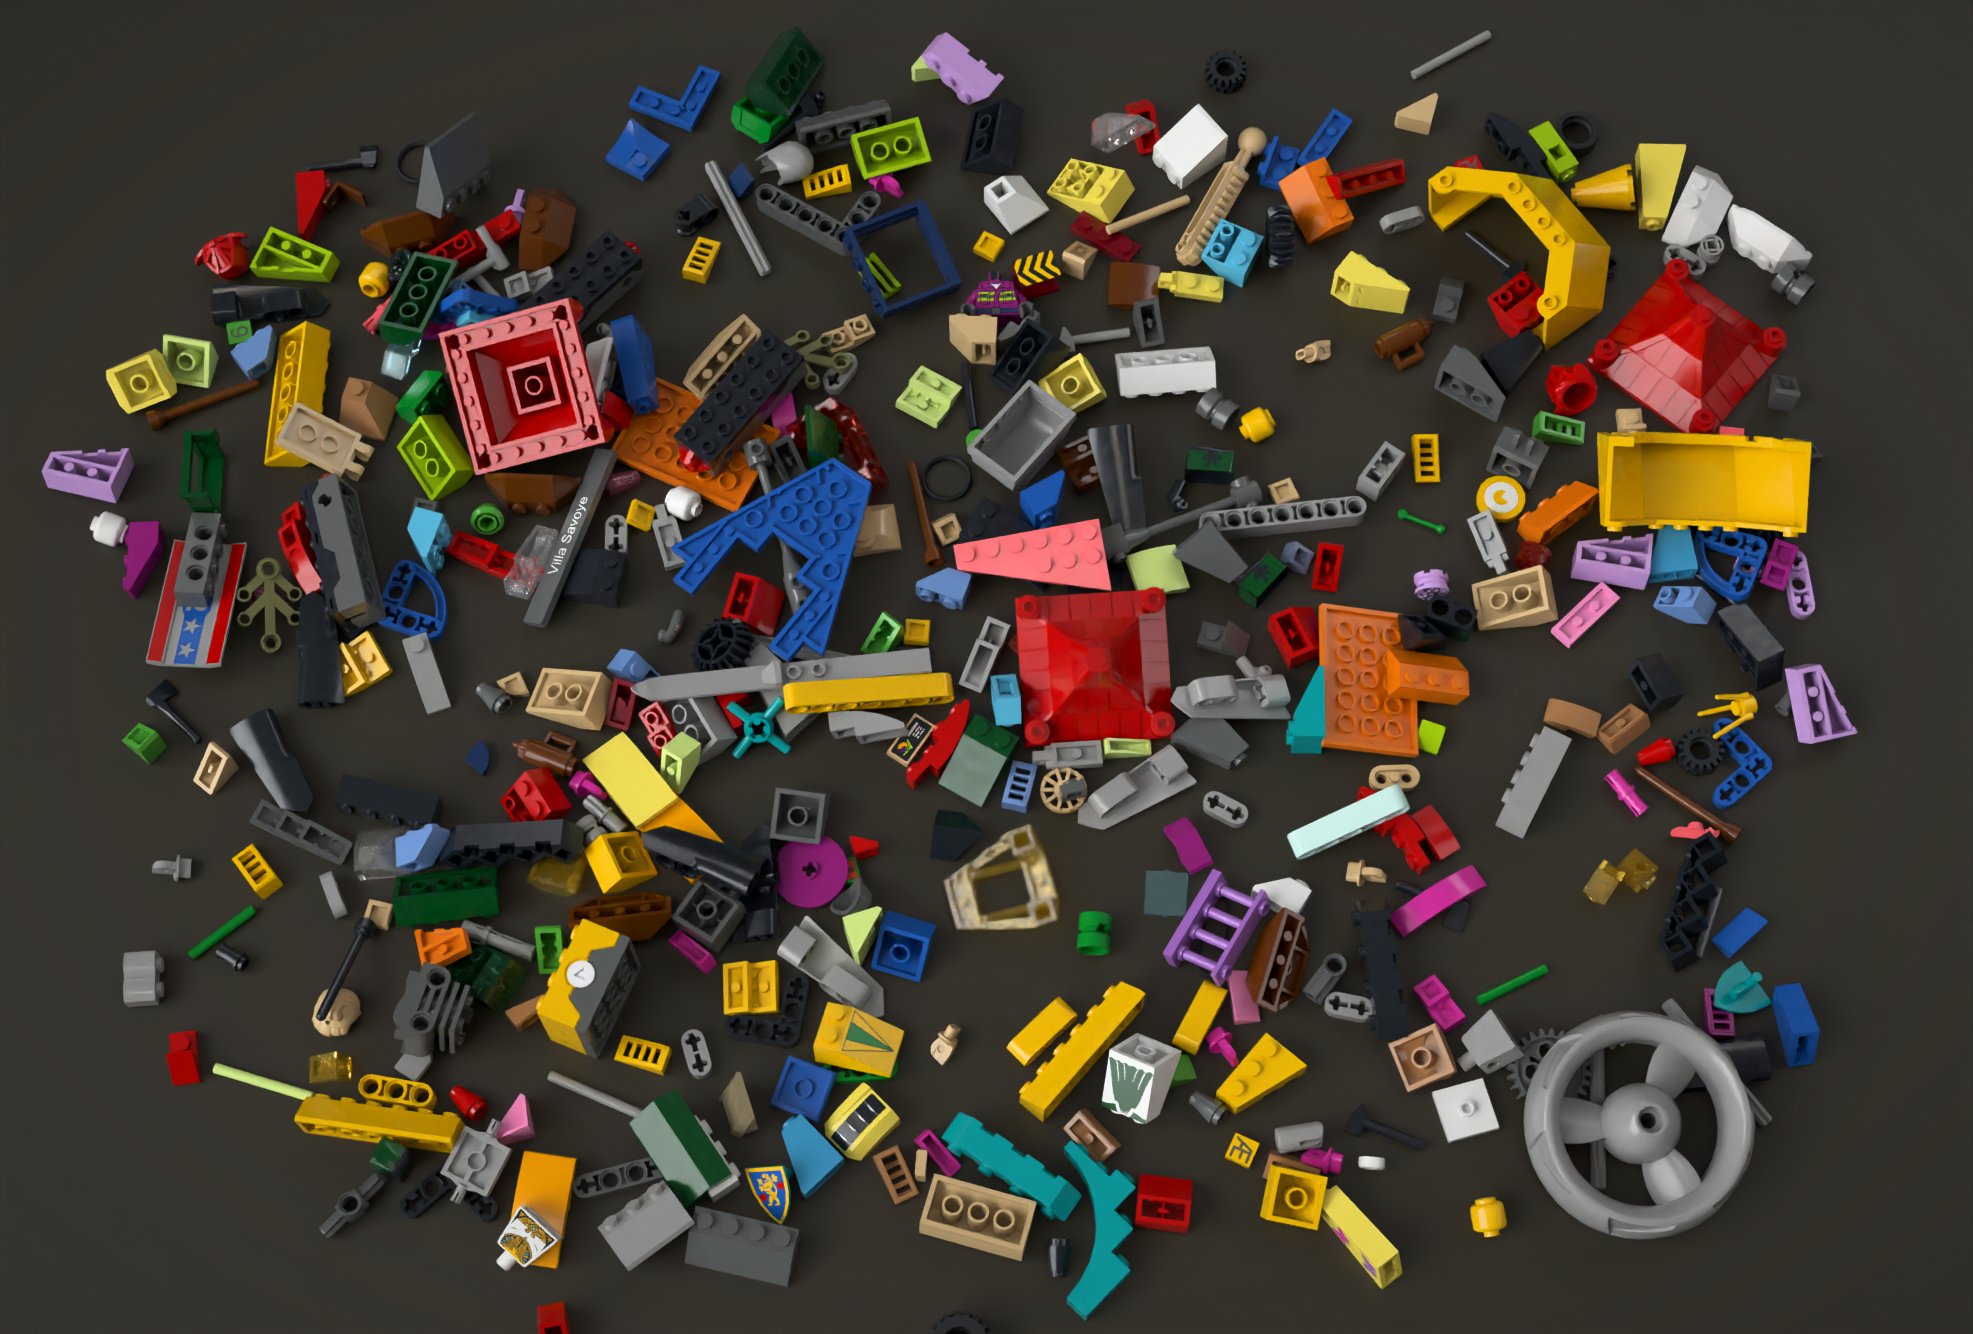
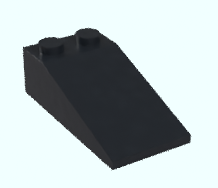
[959,496,1049,592]

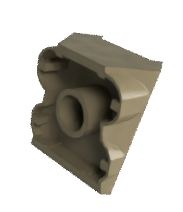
[718,1072,759,1138]

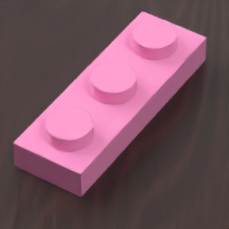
[1551,582,1620,649]

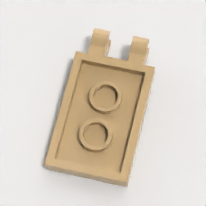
[274,401,374,482]

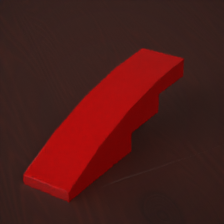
[446,531,545,593]

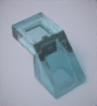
[380,337,422,380]

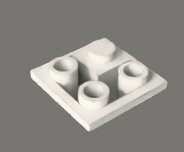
[984,176,1049,235]

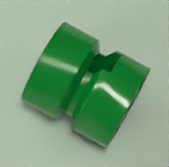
[1077,911,1112,955]

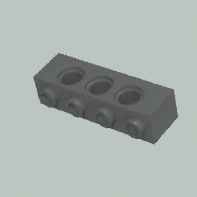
[174,512,228,608]

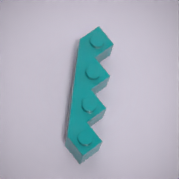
[941,1112,1082,1221]

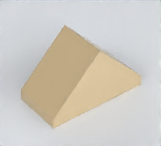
[1394,92,1438,135]
[1062,241,1098,280]
[193,741,239,795]

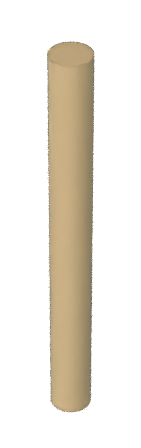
[1105,195,1190,235]

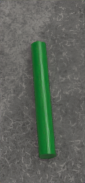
[188,905,256,960]
[1476,964,1549,1006]

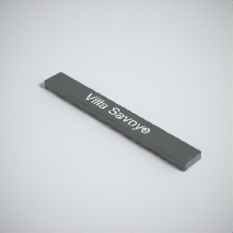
[523,448,619,628]

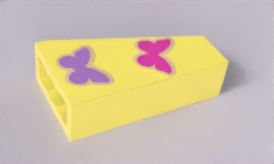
[1321,1185,1402,1289]

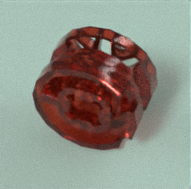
[1513,541,1552,570]

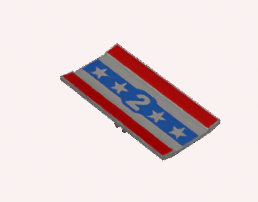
[146,539,248,668]

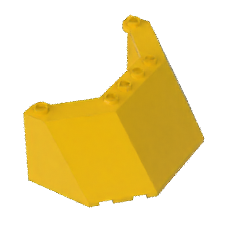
[1428,166,1611,352]
[1597,432,1812,537]

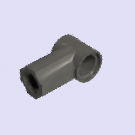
[1302,953,1347,1005]

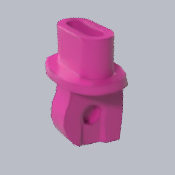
[869,173,904,198]
[569,770,608,801]
[1204,1027,1239,1067]
[1301,1147,1344,1174]

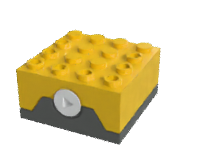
[536,919,642,1060]

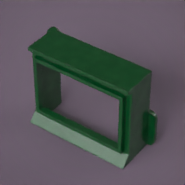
[179,427,225,518]

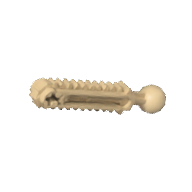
[1175,127,1267,266]

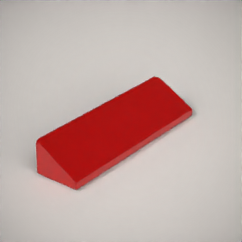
[1326,159,1406,200]

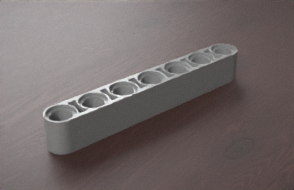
[1198,496,1366,540]

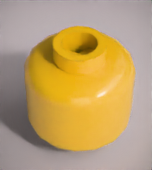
[359,262,390,297]
[1239,407,1276,443]
[1470,1197,1507,1237]

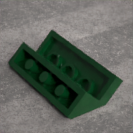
[629,1088,732,1210]

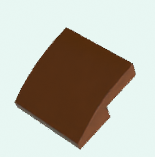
[1107,262,1160,311]
[1055,435,1101,494]

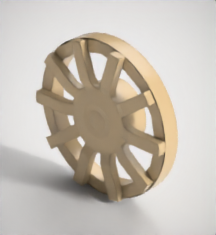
[1040,767,1087,814]

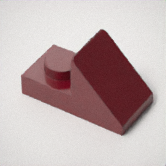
[604,677,641,731]

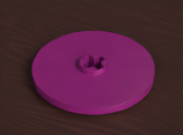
[777,836,849,909]

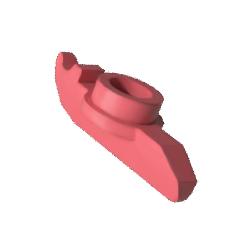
[1670,822,1720,839]

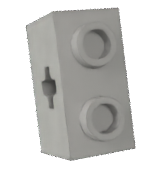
[1356,441,1406,502]

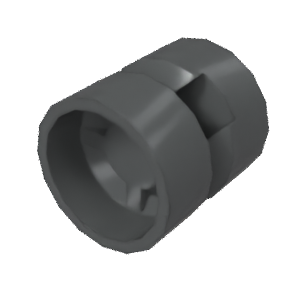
[1770,262,1816,306]
[1195,387,1241,432]

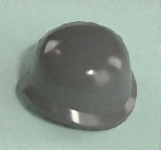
[830,876,873,916]

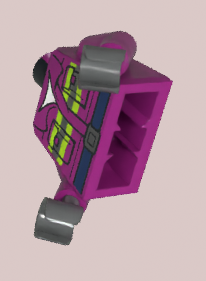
[960,271,1034,326]

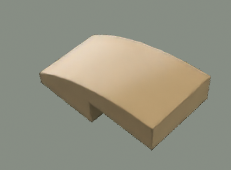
[822,314,876,358]

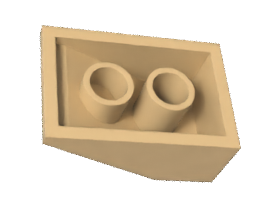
[1471,565,1558,630]
[526,668,613,730]

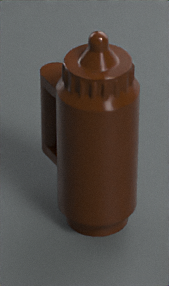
[1373,318,1435,371]
[513,730,579,778]

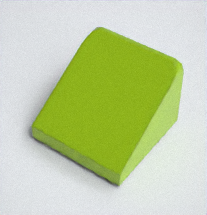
[1418,720,1446,755]

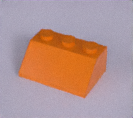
[1278,157,1354,245]
[1517,481,1599,552]
[1386,648,1469,705]

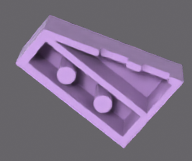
[42,448,135,503]
[1570,534,1653,590]
[1785,664,1857,744]

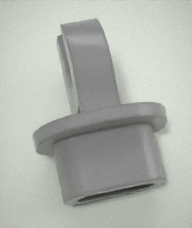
[152,854,192,881]

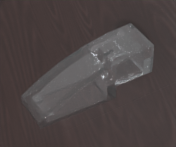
[503,525,559,600]

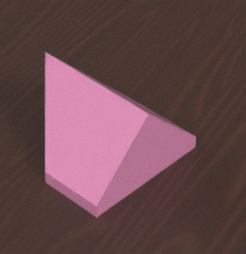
[495,1093,535,1145]

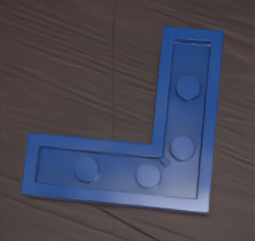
[629,65,721,132]

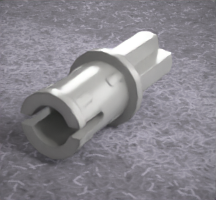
[583,794,629,833]

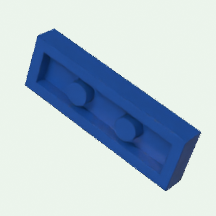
[1296,108,1353,166]

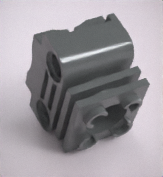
[393,962,474,1057]

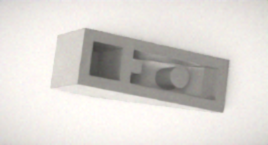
[402,632,452,716]

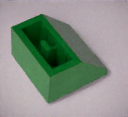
[395,370,451,425]

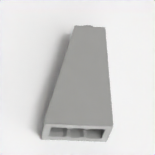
[744,643,822,743]

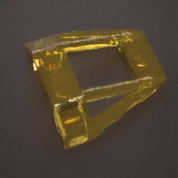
[944,824,1060,930]

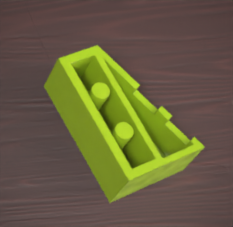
[249,226,340,283]

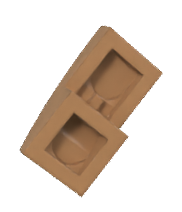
[1543,698,1602,739]

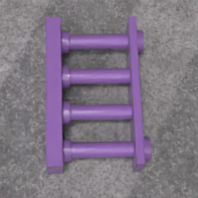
[1163,869,1271,987]

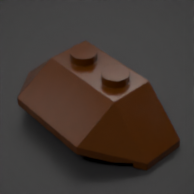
[519,187,577,272]
[360,210,456,258]
[484,473,582,515]
[568,891,672,941]
[1245,907,1311,1013]

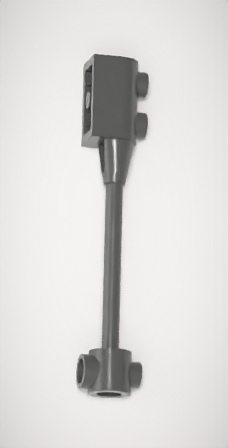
[743,438,812,616]
[1101,476,1263,564]

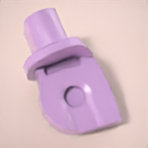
[504,189,526,227]

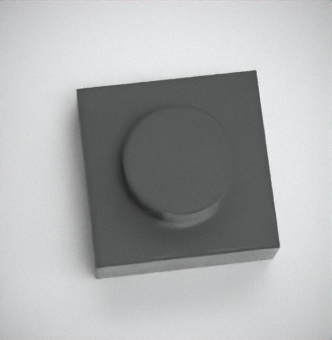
[1059,779,1087,803]

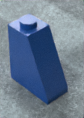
[1772,983,1820,1067]

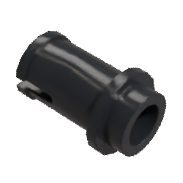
[215,943,250,972]

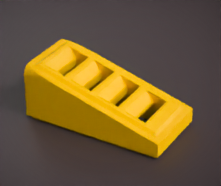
[802,164,852,200]
[682,237,721,284]
[1411,434,1440,483]
[232,844,283,900]
[614,1035,672,1075]

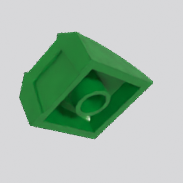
[731,84,798,144]

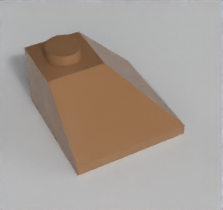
[339,377,400,442]

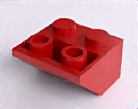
[1487,271,1544,338]
[722,572,785,637]
[1267,607,1319,669]
[500,767,572,822]
[1134,1174,1193,1233]

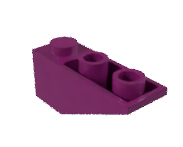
[123,521,165,599]

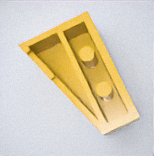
[1215,1033,1307,1115]

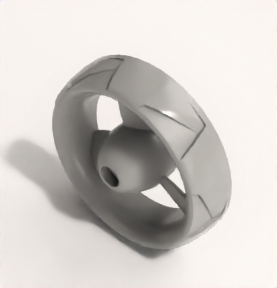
[1524,1011,1755,1240]

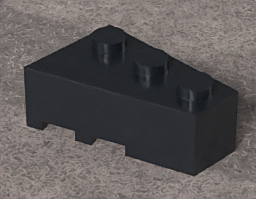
[1716,600,1785,692]

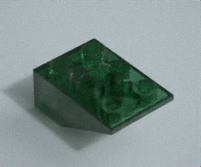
[445,938,528,1015]

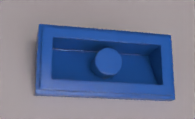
[1711,907,1768,959]

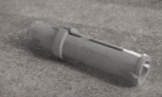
[461,919,537,962]

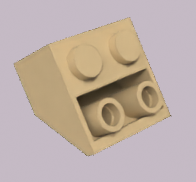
[949,313,997,365]

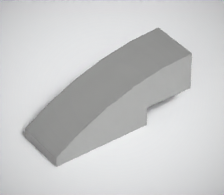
[958,616,1013,693]
[828,711,909,744]

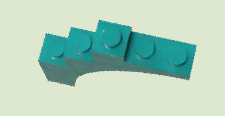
[1063,1140,1136,1321]

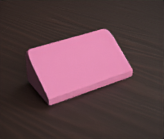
[1227,970,1260,1025]

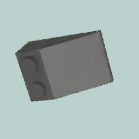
[1434,345,1506,423]

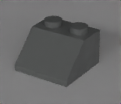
[770,787,831,845]

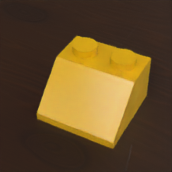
[584,831,658,894]
[1260,1164,1328,1230]

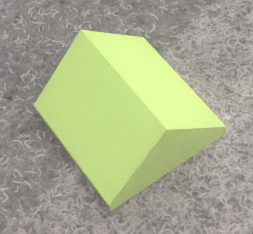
[163,334,219,388]
[842,906,883,966]

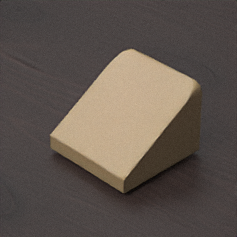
[931,513,962,546]

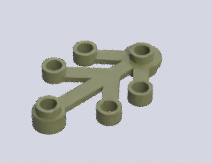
[783,330,851,390]
[236,558,302,653]

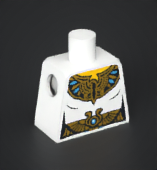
[496,1203,562,1271]

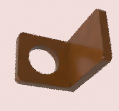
[323,181,368,214]

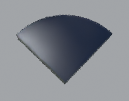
[464,741,490,776]

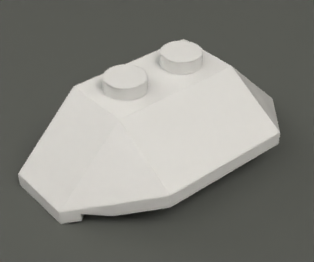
[1661,165,1733,248]
[1726,204,1813,273]

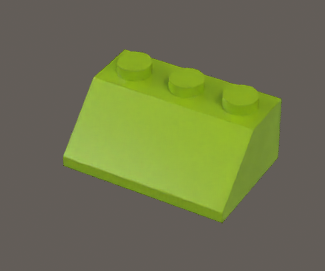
[850,117,931,180]
[397,414,475,501]

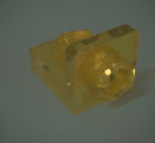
[310,1052,352,1084]

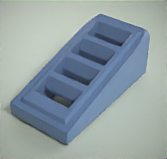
[1002,760,1038,813]

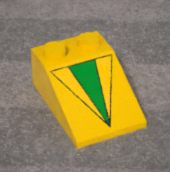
[813,1002,904,1078]

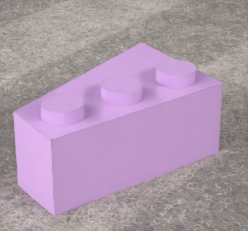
[921,32,1004,105]

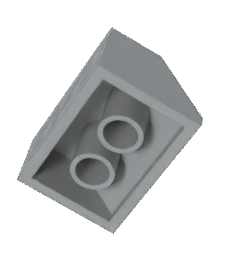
[662,696,738,766]
[597,1180,695,1271]

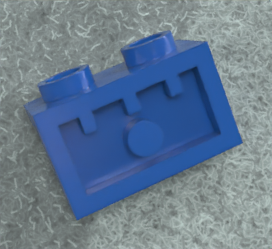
[1257,136,1300,192]

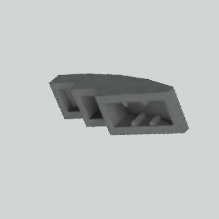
[249,799,353,865]

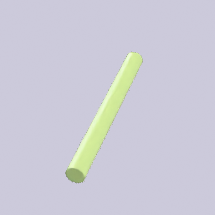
[213,1063,314,1100]

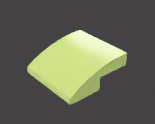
[895,365,962,428]
[1126,544,1190,594]

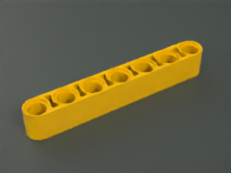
[783,673,955,714]

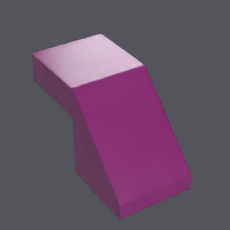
[1163,817,1214,875]

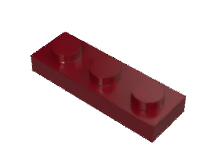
[1070,210,1141,262]

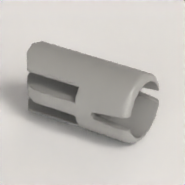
[1275,1121,1323,1154]

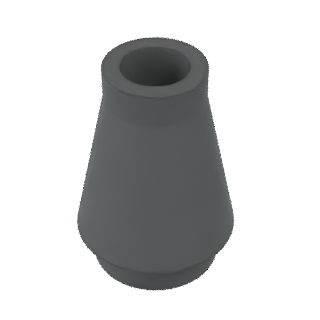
[476,682,513,715]
[1189,1090,1229,1126]

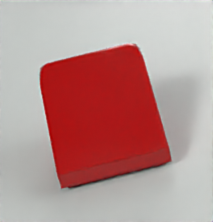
[849,836,880,861]

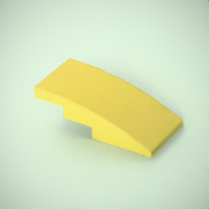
[582,731,679,830]

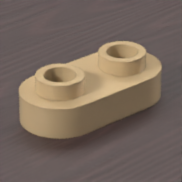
[1369,764,1420,792]

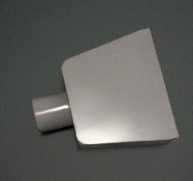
[1457,1009,1524,1074]

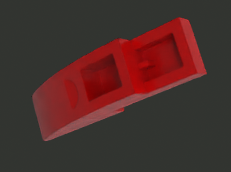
[427,209,522,268]
[278,501,322,595]
[906,699,970,790]
[1356,786,1431,875]

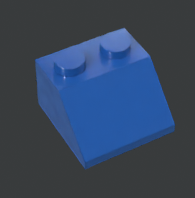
[1020,470,1065,530]
[871,911,937,983]

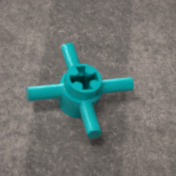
[726,696,791,759]

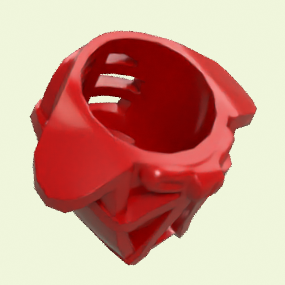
[195,232,249,281]
[1545,363,1598,417]

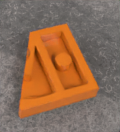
[414,928,472,967]

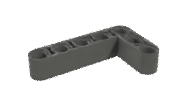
[756,184,882,256]

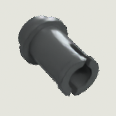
[1775,687,1792,716]

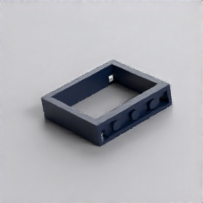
[843,199,962,320]

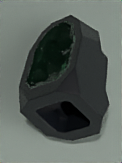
[387,249,413,289]

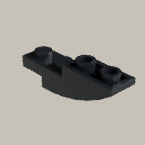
[1484,112,1551,179]

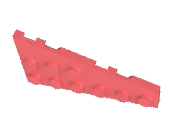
[953,519,1112,592]

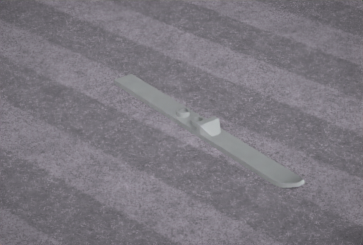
[630,648,932,701]

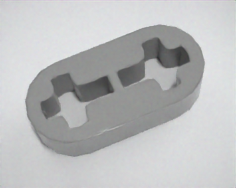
[1379,206,1425,234]
[1663,244,1706,281]
[823,353,858,395]
[605,515,629,555]
[1203,791,1248,828]
[319,871,348,919]
[1324,992,1372,1023]
[681,1029,712,1079]

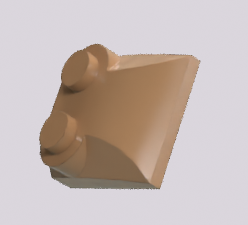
[1388,1023,1457,1092]

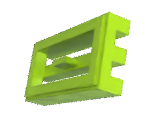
[858,252,901,300]

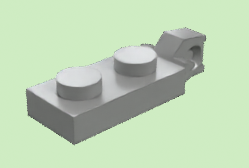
[652,504,687,571]
[1467,509,1510,576]
[1032,740,1103,770]

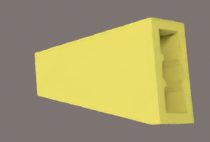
[1635,144,1686,231]

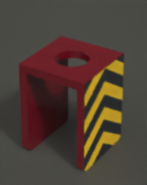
[1012,250,1061,300]

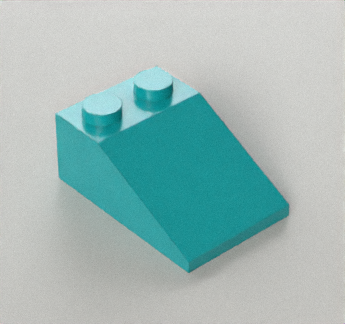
[1286,666,1325,754]

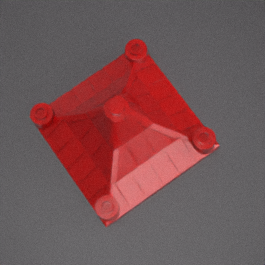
[1585,258,1787,434]
[438,297,614,475]
[1015,587,1175,747]

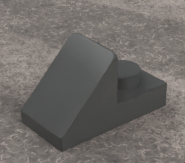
[1431,276,1465,324]
[1196,621,1251,658]

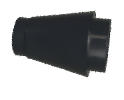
[1045,1239,1071,1277]

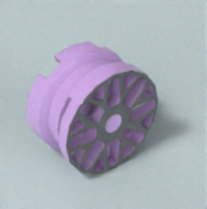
[1414,569,1449,601]

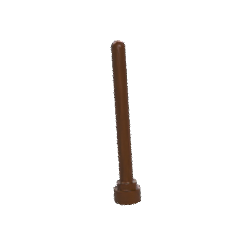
[146,379,260,431]
[907,461,945,568]
[1634,766,1743,845]

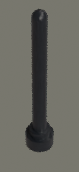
[316,917,377,1021]

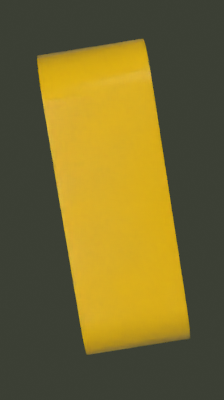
[1171,979,1228,1056]
[1007,997,1078,1067]
[358,1074,437,1111]

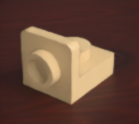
[1615,408,1647,433]

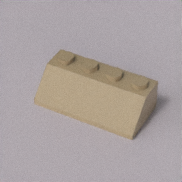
[919,1173,1037,1261]

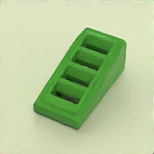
[1532,411,1585,445]

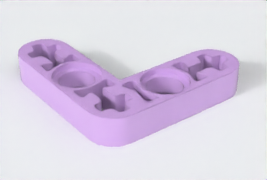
[1733,550,1815,620]

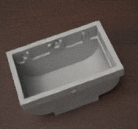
[967,380,1076,492]

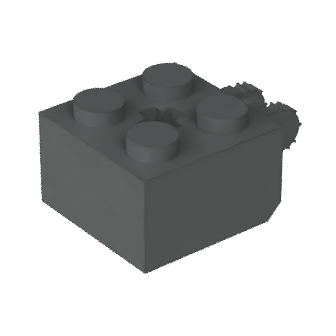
[1486,426,1549,491]
[671,878,748,953]

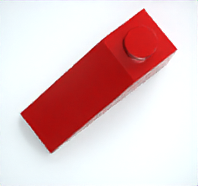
[296,170,332,242]

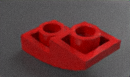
[638,701,677,758]
[1409,805,1461,860]

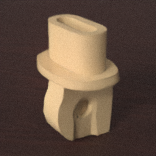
[1295,340,1331,363]
[1346,860,1387,886]
[931,1024,961,1065]

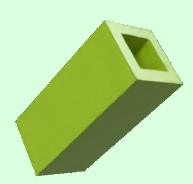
[1528,121,1579,184]

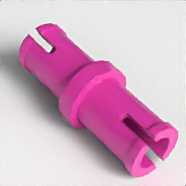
[1604,768,1649,817]

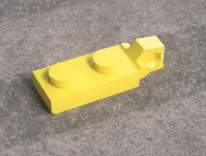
[1158,271,1224,303]

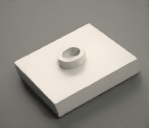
[1432,1078,1499,1143]

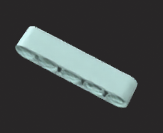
[1287,784,1410,860]

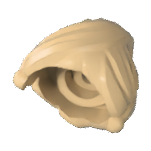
[312,988,361,1037]

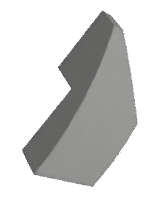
[394,1054,434,1082]

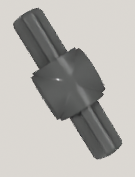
[319,1174,385,1239]

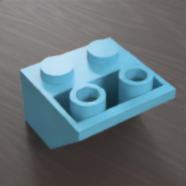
[1201,219,1264,288]
[407,507,453,577]

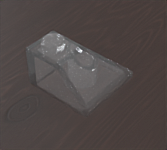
[354,826,411,880]

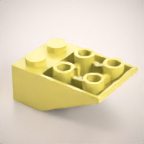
[1047,158,1135,224]
[1330,251,1410,314]

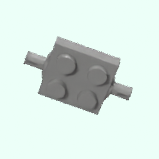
[440,1118,513,1205]

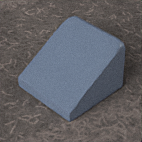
[1280,541,1314,574]

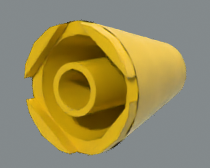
[1571,164,1636,211]

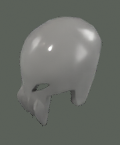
[756,141,814,185]

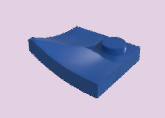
[605,118,671,182]

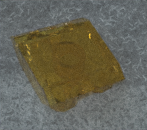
[526,847,589,896]

